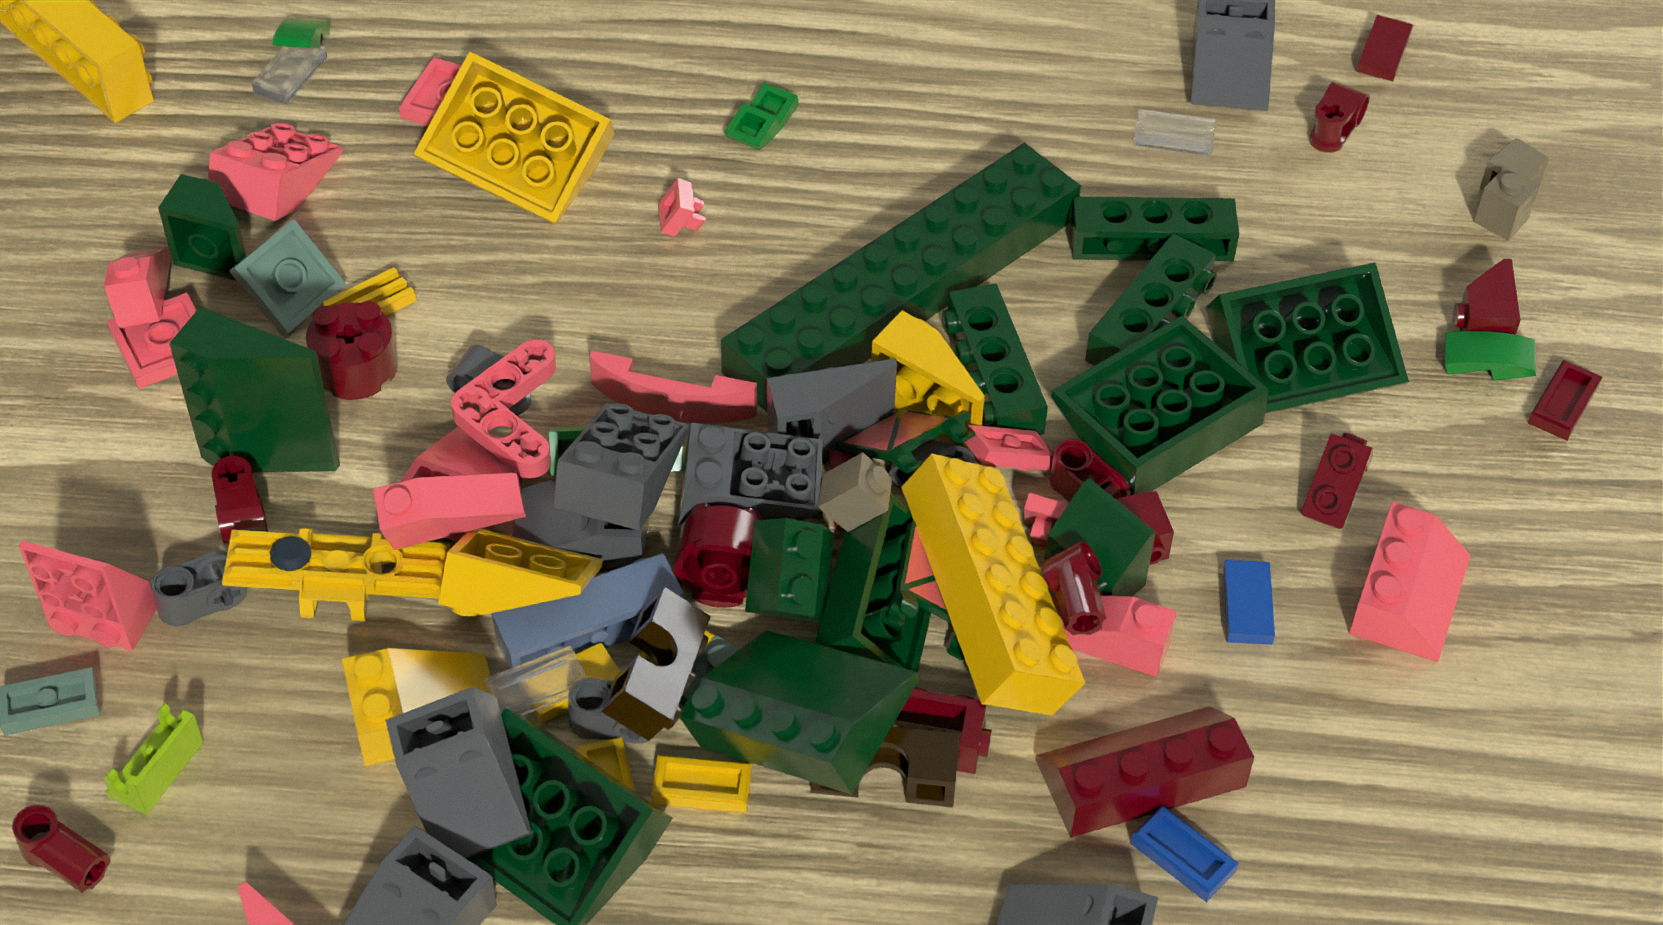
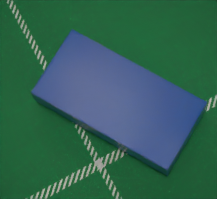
[1223,560,1275,645]
[1130,805,1239,903]

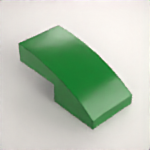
[273,18,330,49]
[724,82,799,150]
[1445,331,1536,381]

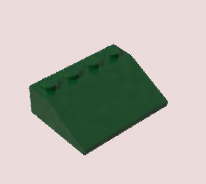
[1205,262,1409,414]
[169,307,340,472]
[1051,316,1269,496]
[679,630,920,795]
[466,708,673,925]

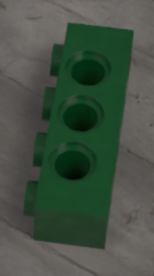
[1070,196,1240,261]
[1085,233,1217,366]
[942,283,1048,435]

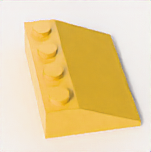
[414,51,615,225]

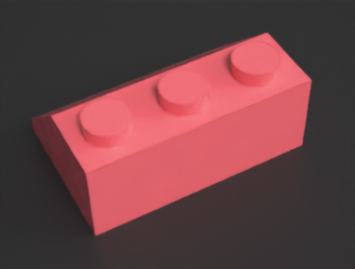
[1349,501,1470,662]

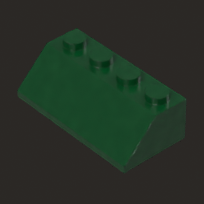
[815,492,931,672]

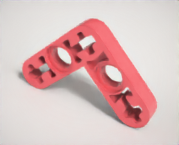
[451,339,556,478]

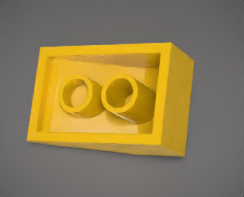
[871,311,985,452]
[438,529,603,616]
[342,648,496,766]

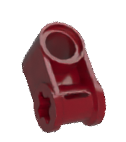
[1309,82,1370,153]
[1049,439,1131,502]
[211,456,268,544]

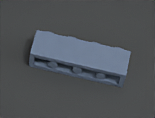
[492,553,684,681]

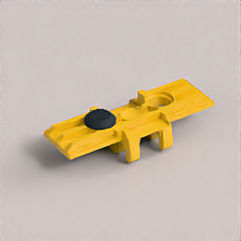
[222,528,451,621]

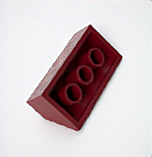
[1036,706,1255,838]

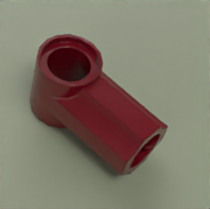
[1041,541,1106,635]
[12,805,111,893]

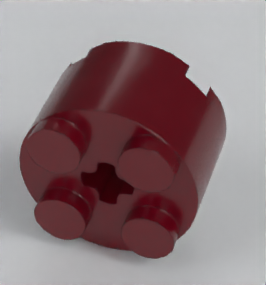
[306,301,398,400]
[673,503,763,608]

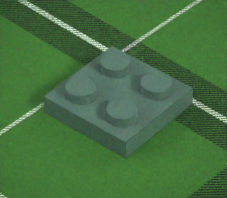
[229,218,346,336]

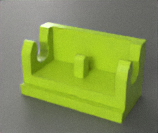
[104,703,203,815]

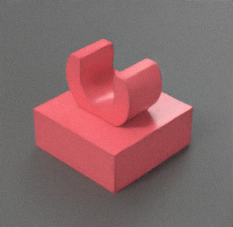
[658,178,706,237]
[1024,493,1068,548]

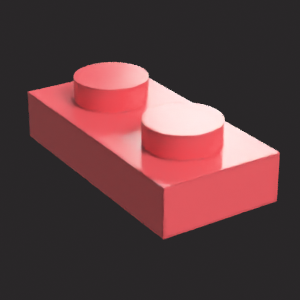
[964,425,1054,471]

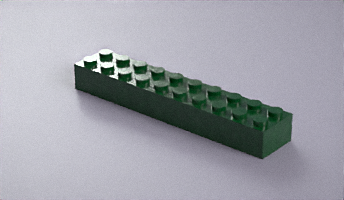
[721,142,1081,412]

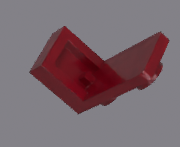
[1301,433,1373,529]
[896,687,992,774]

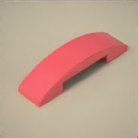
[589,351,757,423]

